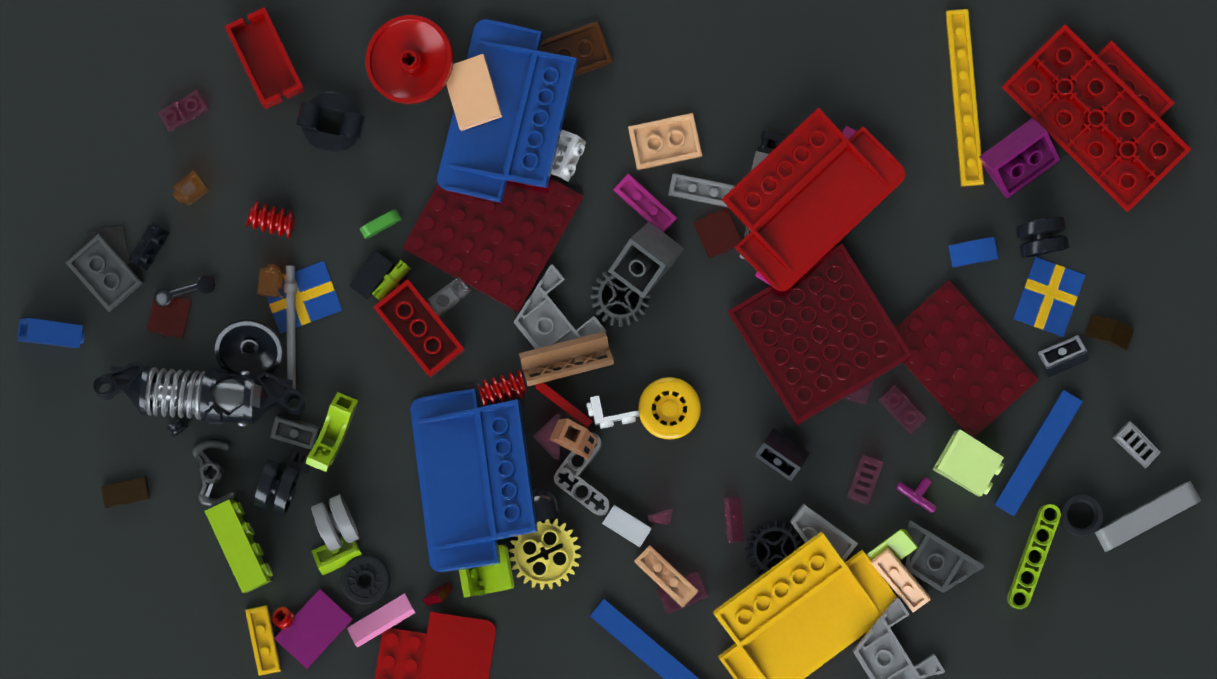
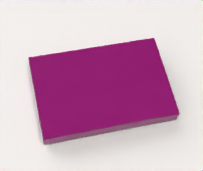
[274,589,353,669]

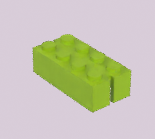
[205,499,274,593]

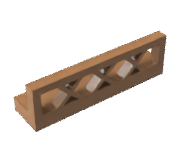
[519,331,614,386]

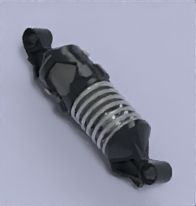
[93,362,306,426]

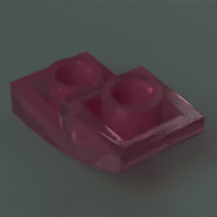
[158,90,210,132]
[879,385,927,435]

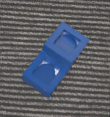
[948,237,999,268]

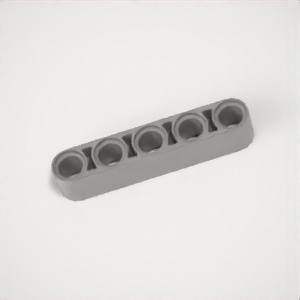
[1095,481,1201,552]

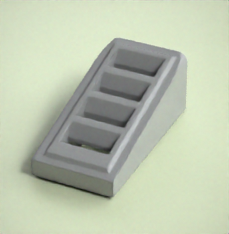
[1113,421,1161,469]

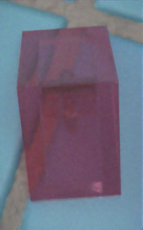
[533,414,561,460]

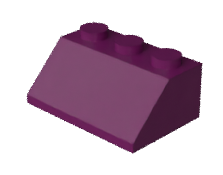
[979,118,1060,198]

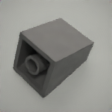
[608,222,684,298]

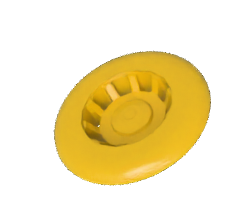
[638,377,701,440]

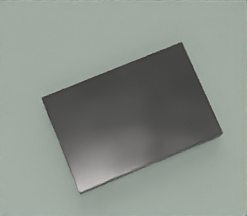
[65,233,144,313]

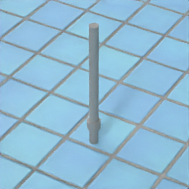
[284,266,297,399]

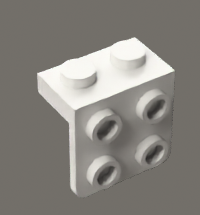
[586,396,640,429]

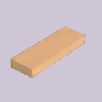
[634,545,698,608]
[871,547,931,612]

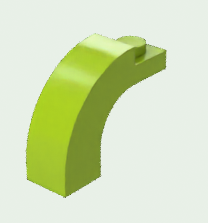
[305,392,358,472]

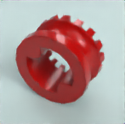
[272,607,295,630]

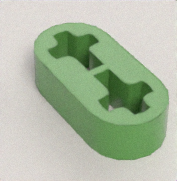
[359,209,402,239]

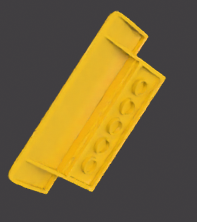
[713,531,897,679]

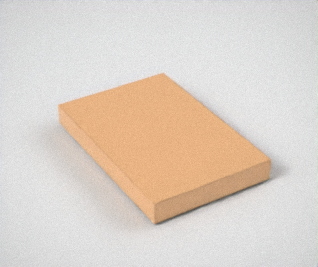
[446,54,503,131]
[628,113,702,170]

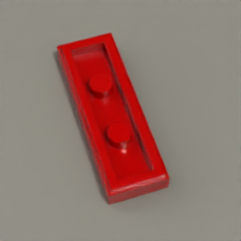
[535,383,593,428]

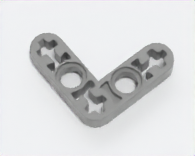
[554,432,610,516]

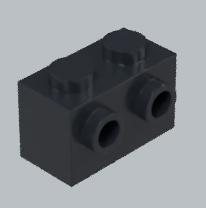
[754,428,810,481]

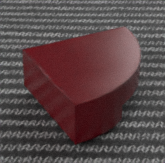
[423,582,453,606]

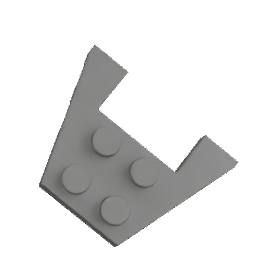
[514,264,607,349]
[853,597,945,679]

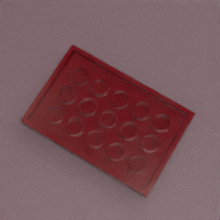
[896,280,1038,438]

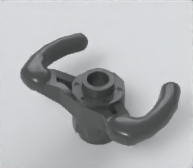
[192,440,237,506]

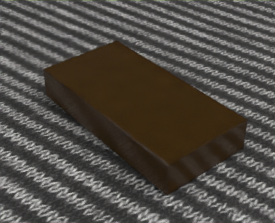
[101,477,150,508]

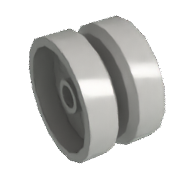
[311,494,360,551]

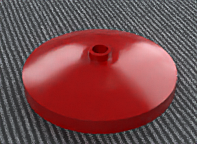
[366,15,454,104]

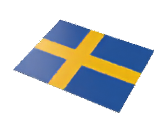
[1013,257,1086,337]
[262,261,342,334]

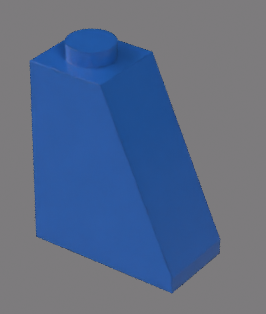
[17,318,85,348]

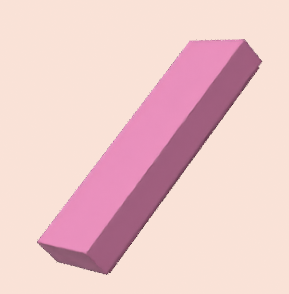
[347,593,415,648]

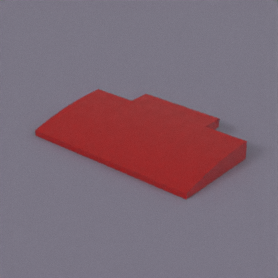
[1001,24,1191,212]

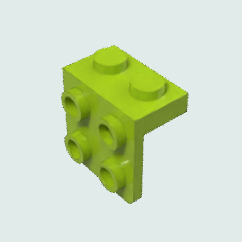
[459,544,514,598]

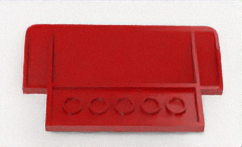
[721,108,905,291]
[375,612,496,679]

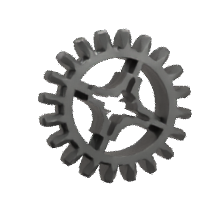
[590,272,651,327]

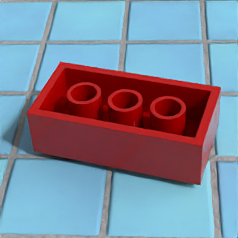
[373,279,465,378]

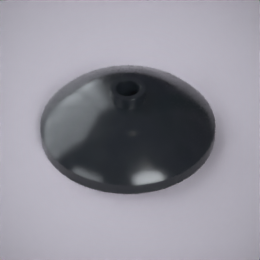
[215,319,282,375]

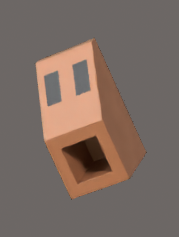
[549,419,598,459]

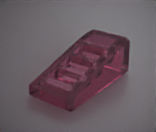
[847,455,884,505]

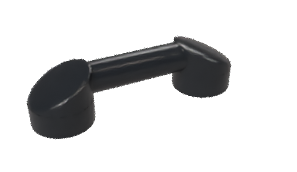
[154,275,215,307]

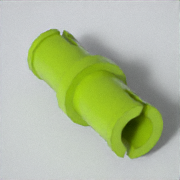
[372,260,411,301]

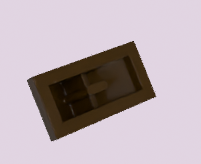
[1084,315,1134,350]

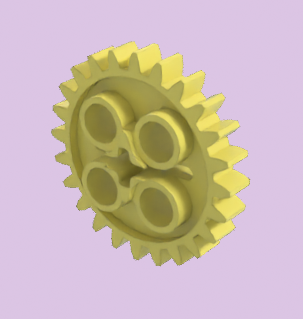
[508,519,581,590]

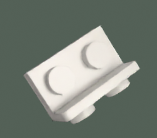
[551,130,586,181]

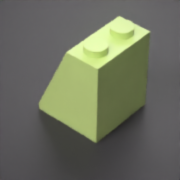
[932,429,1004,497]

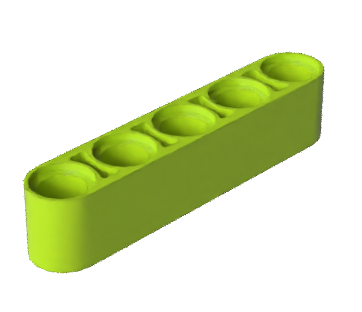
[1007,504,1061,609]

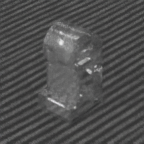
[427,277,471,318]

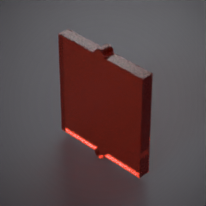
[693,208,741,258]
[147,297,191,338]

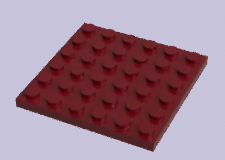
[402,178,584,313]
[727,243,912,425]

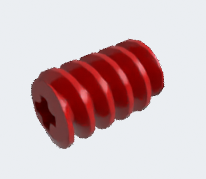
[246,201,295,239]
[478,370,527,406]

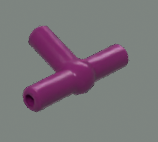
[896,477,936,513]

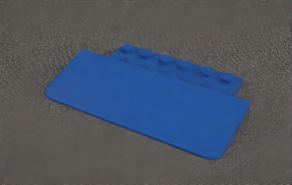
[437,19,578,203]
[410,389,538,572]

